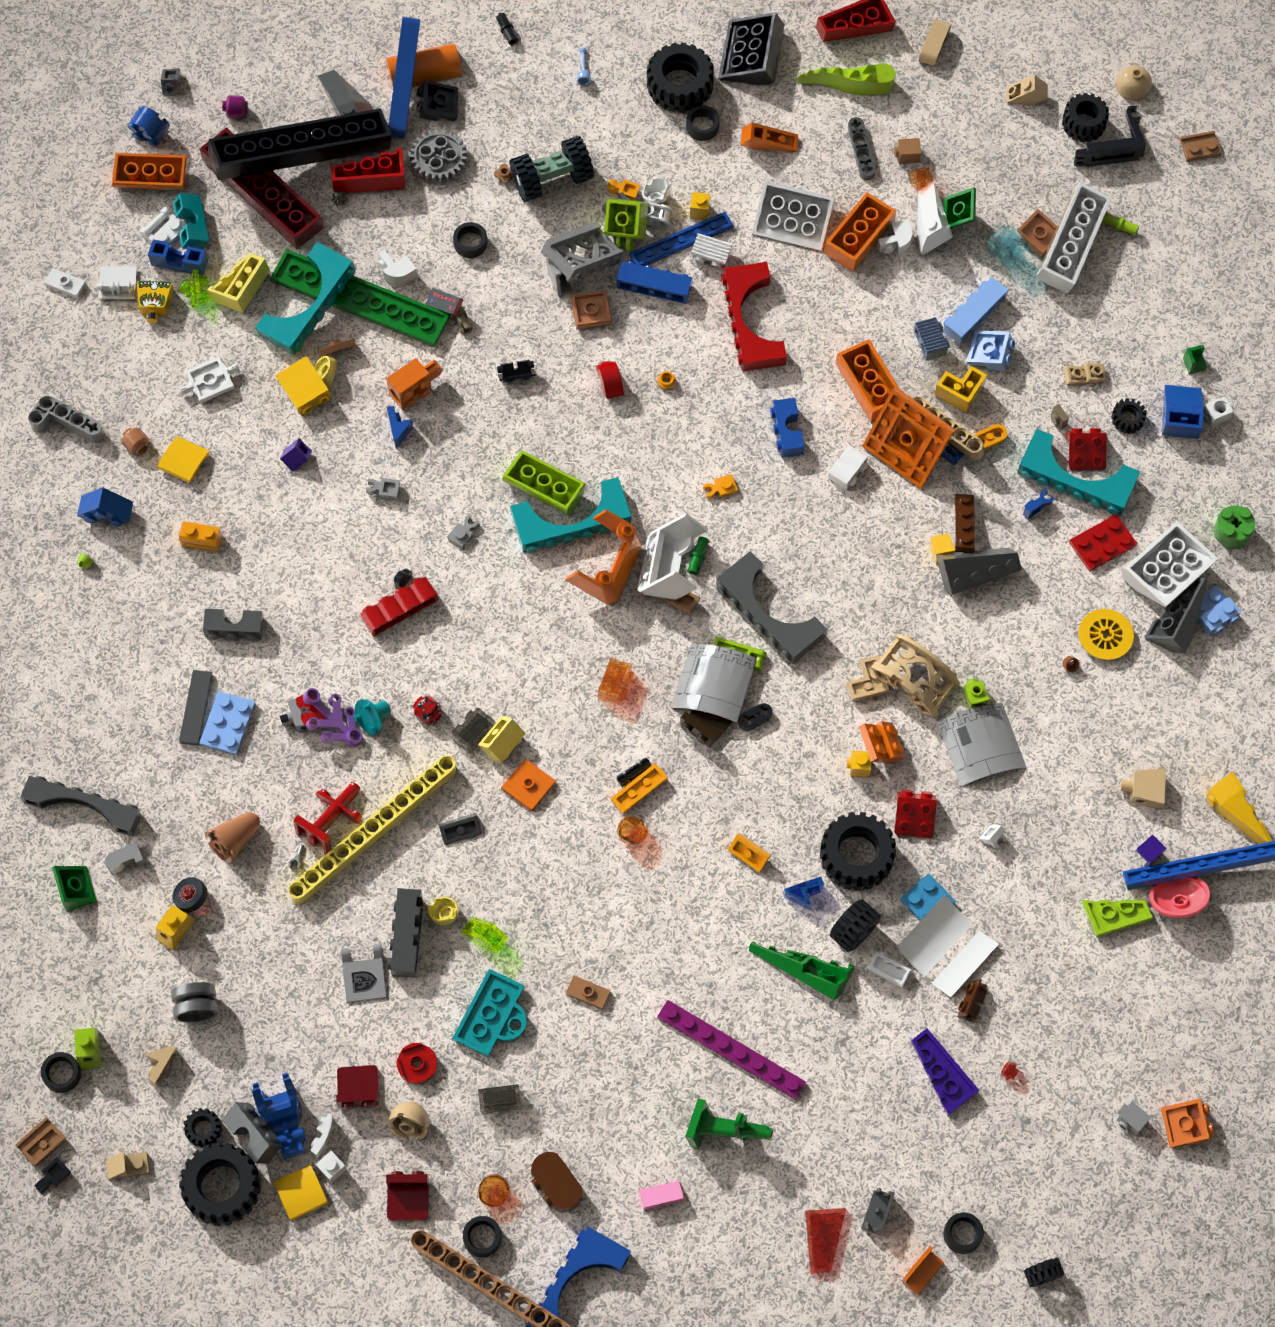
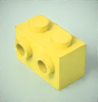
[478,716,526,763]

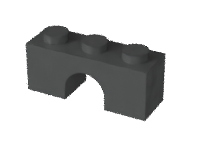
[203,609,264,641]
[222,1102,282,1164]

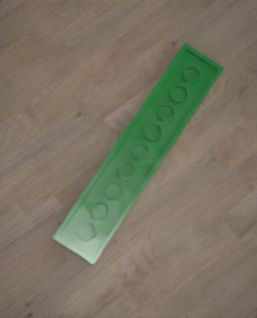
[270,249,450,347]

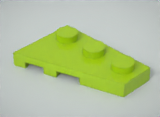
[1082,900,1153,938]

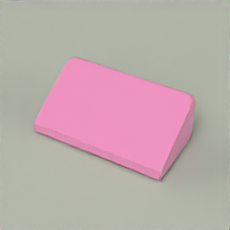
[639,1181,684,1211]

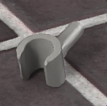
[289,844,304,870]

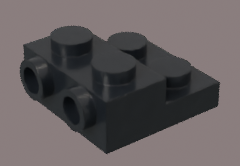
[416,80,458,121]

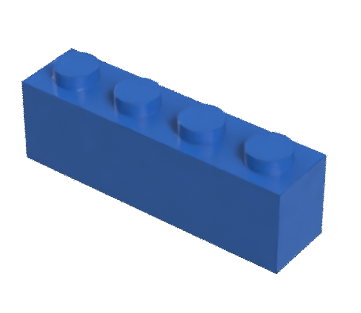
[616,261,692,304]

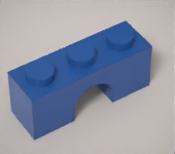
[148,239,208,276]
[770,398,805,458]

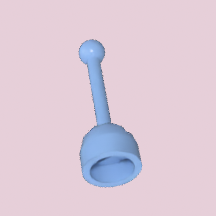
[577,47,591,85]

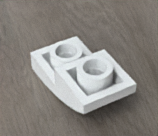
[310,1113,334,1159]

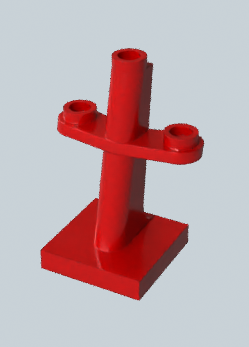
[293,782,362,855]

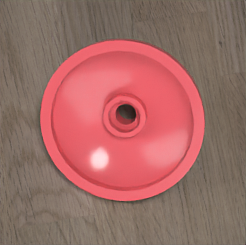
[1149,877,1210,919]

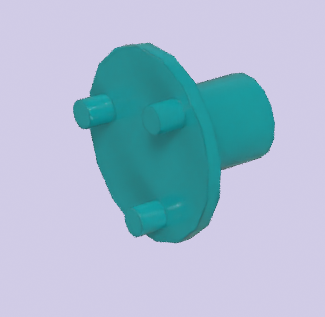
[353,698,391,735]

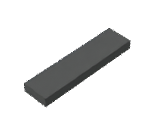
[179,670,213,746]

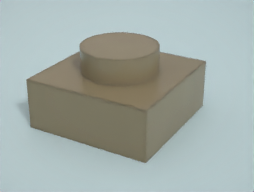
[1051,404,1069,430]

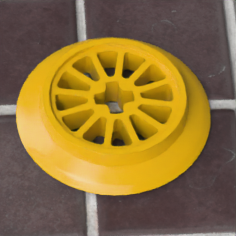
[1078,609,1134,660]

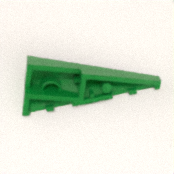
[749,941,855,1000]

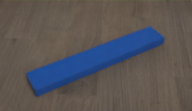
[629,212,734,266]

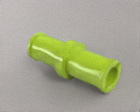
[1102,212,1140,236]

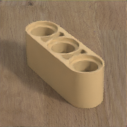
[918,19,951,67]

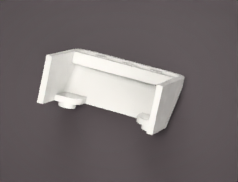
[637,513,708,600]

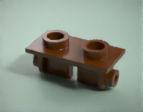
[957,979,988,1022]

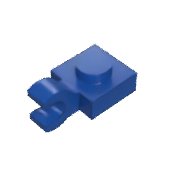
[1023,489,1054,520]

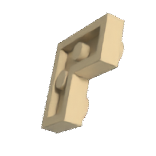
[846,656,889,702]

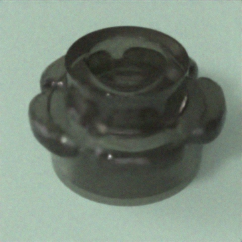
[331,192,348,206]

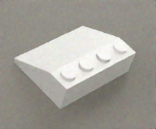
[752,181,836,251]
[1121,521,1218,608]

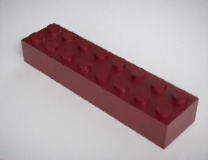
[199,127,324,250]

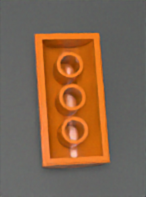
[386,43,462,87]
[112,153,189,191]

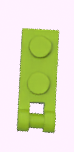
[713,637,767,672]

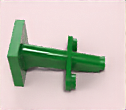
[685,1098,773,1150]

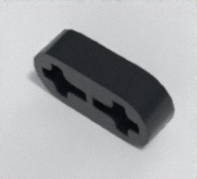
[738,703,773,731]

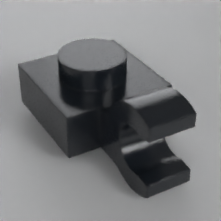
[34,1157,71,1194]

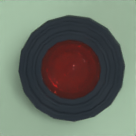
[172,877,207,912]

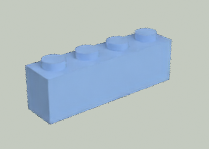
[943,277,1008,345]

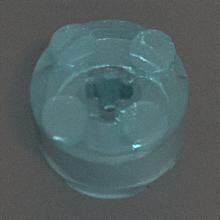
[987,224,1029,268]

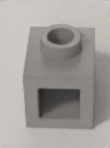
[1117,1101,1151,1136]

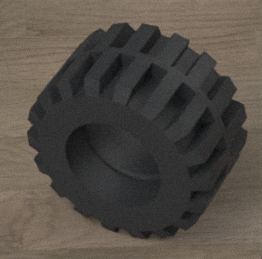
[1062,93,1109,142]
[829,899,881,952]

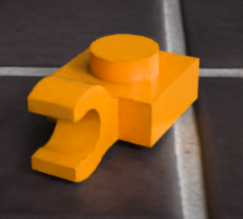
[607,179,640,201]

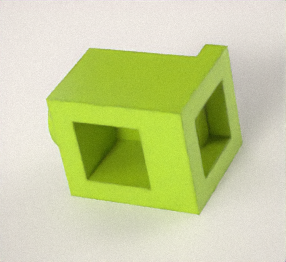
[963,679,990,709]

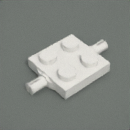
[179,356,240,403]

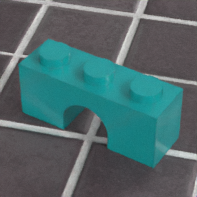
[173,193,210,249]

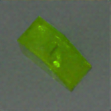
[461,916,508,954]

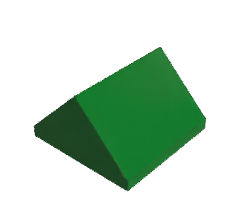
[52,866,97,912]

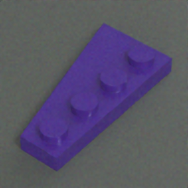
[911,1028,979,1116]

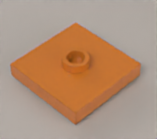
[501,758,556,812]

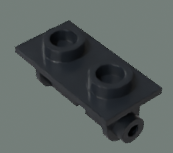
[497,359,536,383]

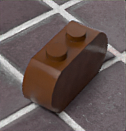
[531,1152,582,1212]

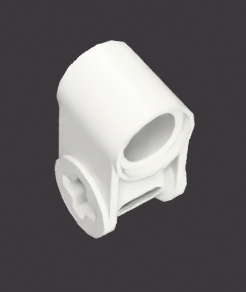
[646,202,673,229]

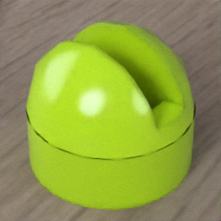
[77,553,94,569]

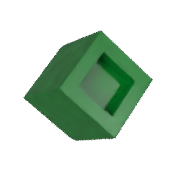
[1183,345,1207,374]

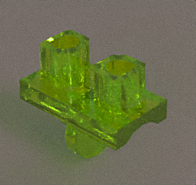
[179,270,210,307]

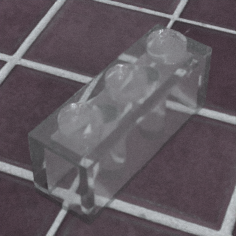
[911,335,955,392]

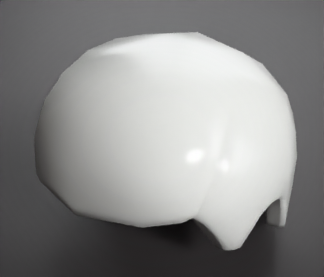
[642,177,669,204]

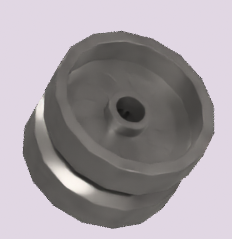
[171,982,218,1023]

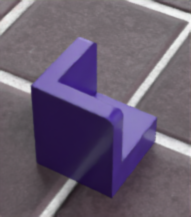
[280,438,312,471]
[1136,834,1167,867]

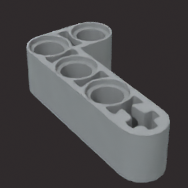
[28,395,104,443]

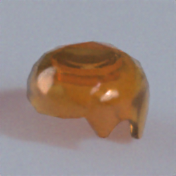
[617,816,648,845]
[478,1174,510,1208]

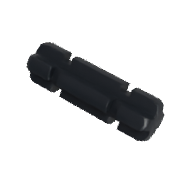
[616,758,651,786]

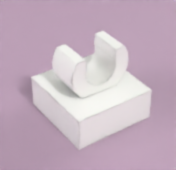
[979,825,1007,849]

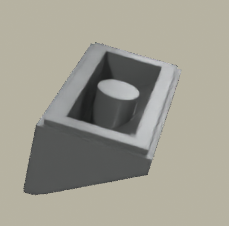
[438,813,482,845]

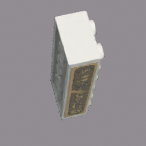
[1035,182,1112,294]

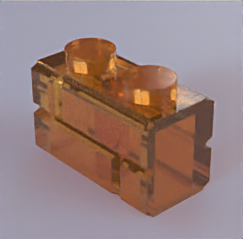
[597,658,634,705]

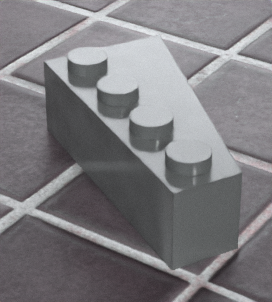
[936,548,1022,595]
[388,888,424,978]

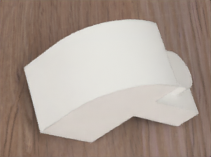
[877,219,912,256]
[378,250,418,285]

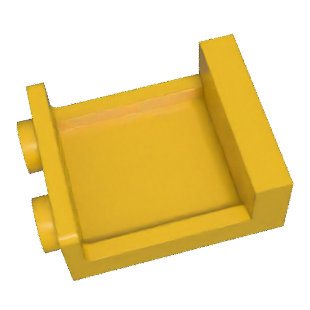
[275,356,332,416]

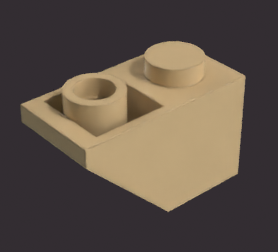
[1006,75,1048,105]

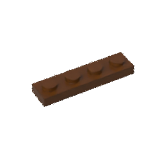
[955,494,975,553]

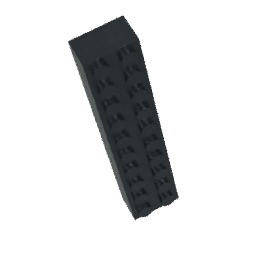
[208,108,392,180]

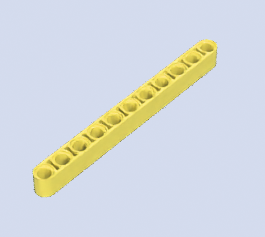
[289,755,457,904]

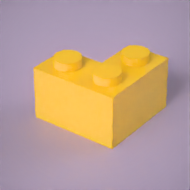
[935,366,987,413]

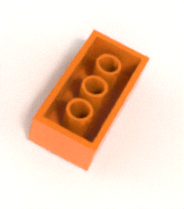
[824,192,896,272]
[835,339,899,423]

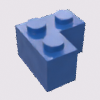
[77,487,133,526]

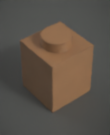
[894,138,921,164]

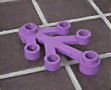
[303,688,363,747]

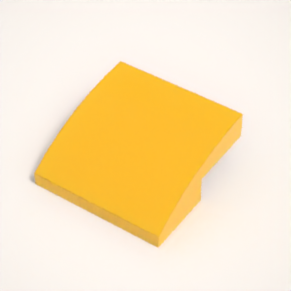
[157,436,209,483]
[273,1164,329,1221]

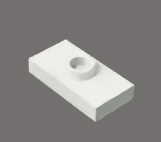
[44,268,86,299]
[867,951,912,988]

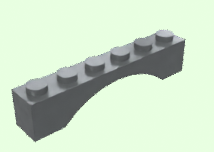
[20,776,142,836]

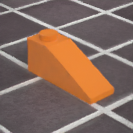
[740,122,798,152]

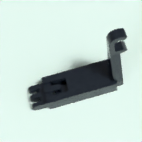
[1074,106,1146,167]

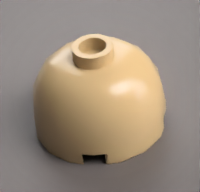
[1116,65,1152,101]
[387,1102,430,1140]

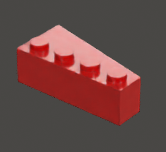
[331,147,406,194]

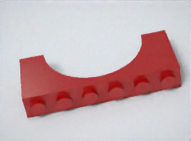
[721,262,787,371]

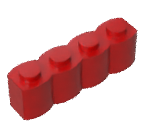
[360,577,438,637]

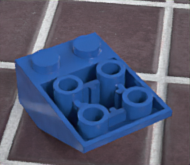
[1162,385,1204,439]

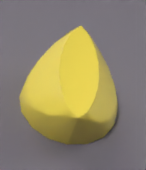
[314,356,337,389]

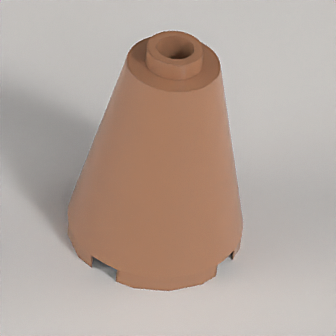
[205,812,261,863]

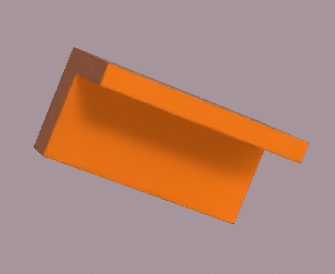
[902,1246,944,1295]

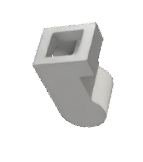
[105,842,146,874]

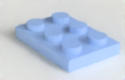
[199,691,256,755]

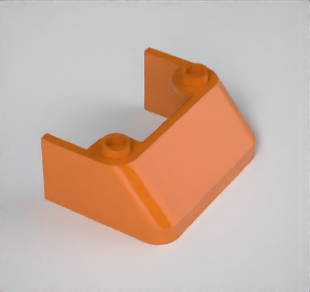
[565,509,642,605]

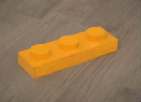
[611,763,668,815]

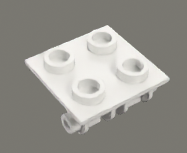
[97,267,137,299]

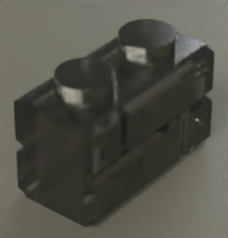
[452,707,495,754]
[478,1084,522,1114]

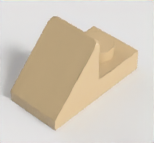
[145,1046,179,1087]
[106,1152,150,1180]

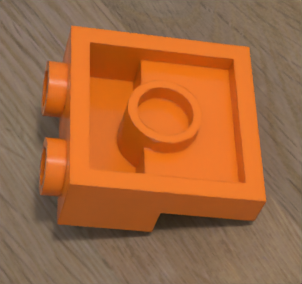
[859,721,905,764]
[1161,1098,1215,1148]

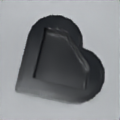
[394,568,413,589]

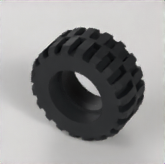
[647,42,714,113]
[820,812,896,891]
[179,1142,261,1226]

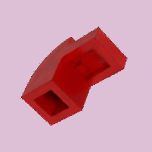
[595,361,624,399]

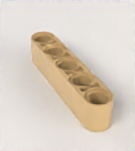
[912,396,985,460]

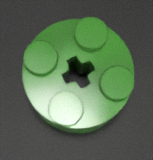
[1214,506,1255,549]

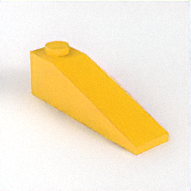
[1206,771,1273,844]

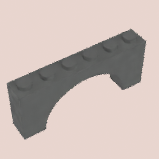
[716,551,828,664]

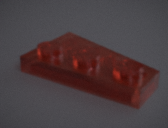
[805,1208,846,1274]

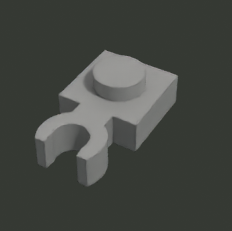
[366,478,400,500]
[447,515,479,549]

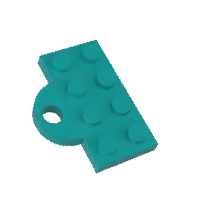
[452,969,527,1058]

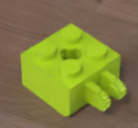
[604,199,648,252]

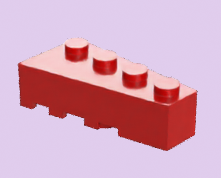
[815,0,896,42]

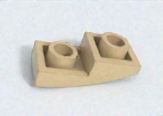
[1064,363,1106,385]

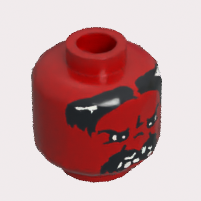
[413,696,442,724]

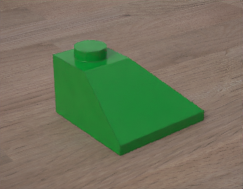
[944,187,976,229]

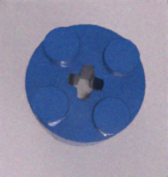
[127,106,170,148]

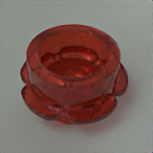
[1001,1061,1019,1080]

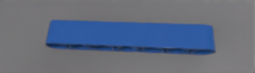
[388,17,420,138]

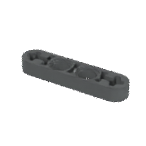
[848,117,876,180]

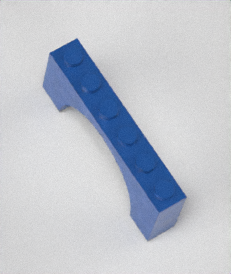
[525,1227,631,1327]

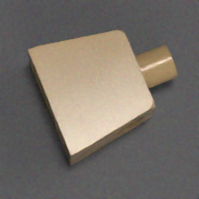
[1120,769,1166,810]

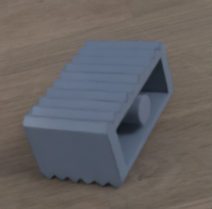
[913,317,950,361]

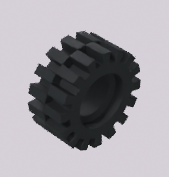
[1111,398,1147,434]
[183,1108,222,1148]
[1024,1258,1065,1287]

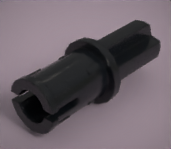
[496,12,519,45]

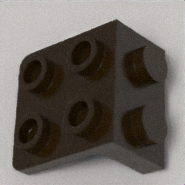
[680,710,733,748]

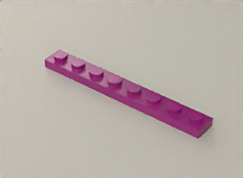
[657,1000,806,1100]

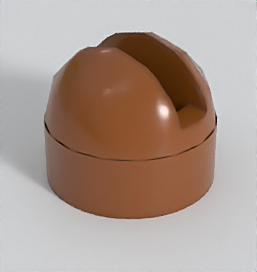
[1062,656,1079,673]

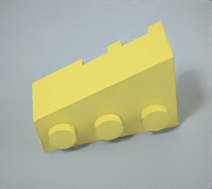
[207,253,270,313]

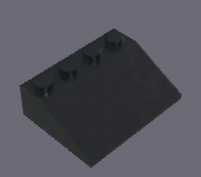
[718,12,785,85]

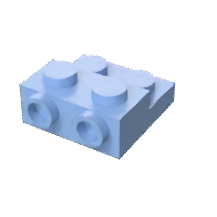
[967,330,1015,371]
[1197,585,1241,636]

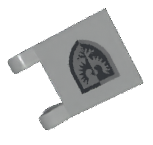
[341,944,387,1003]

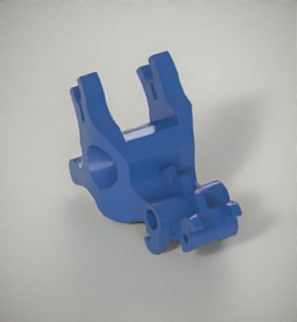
[252,1073,307,1160]

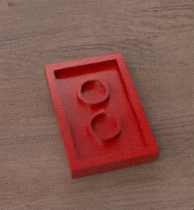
[1069,514,1137,572]

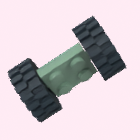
[509,135,594,202]

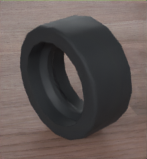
[686,105,720,141]
[453,222,488,258]
[41,1052,81,1093]
[943,1212,984,1254]
[462,1216,502,1257]

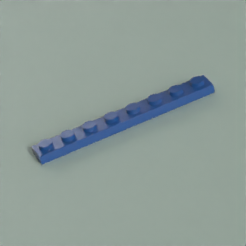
[1122,841,1275,890]

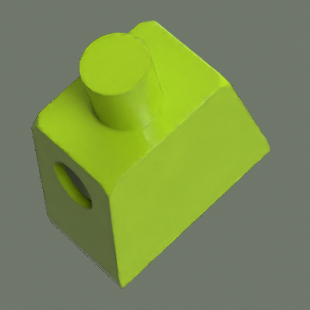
[74,1027,102,1070]

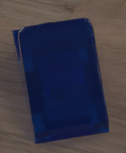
[783,877,824,910]

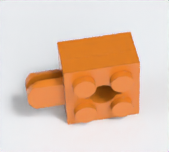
[386,358,443,410]

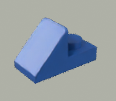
[387,406,413,447]

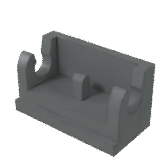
[861,1188,895,1236]

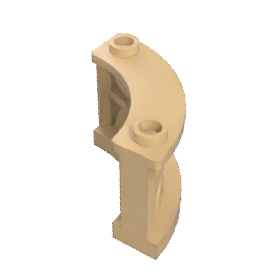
[871,634,960,718]

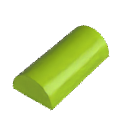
[502,450,586,515]

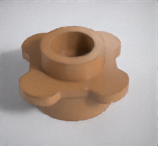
[494,164,512,183]

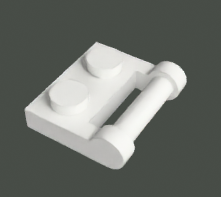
[139,207,186,245]

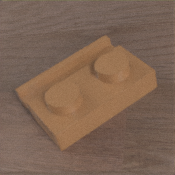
[1180,131,1222,162]
[15,1117,67,1167]

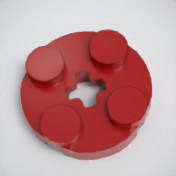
[396,1043,437,1084]

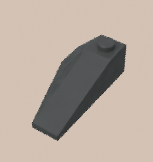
[318,70,373,116]
[1144,577,1208,653]

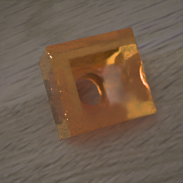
[907,167,933,189]

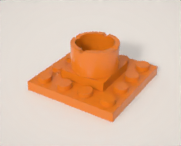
[862,387,955,489]

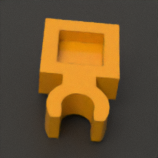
[703,474,738,499]

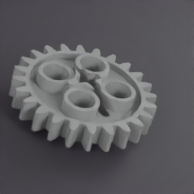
[410,129,468,183]

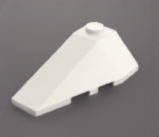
[917,182,953,255]

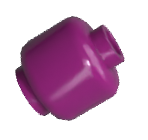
[222,95,248,119]

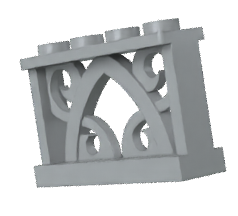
[540,221,624,282]

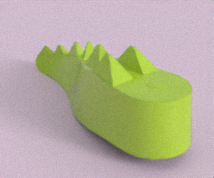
[796,63,896,95]

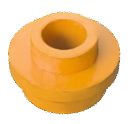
[657,371,676,389]

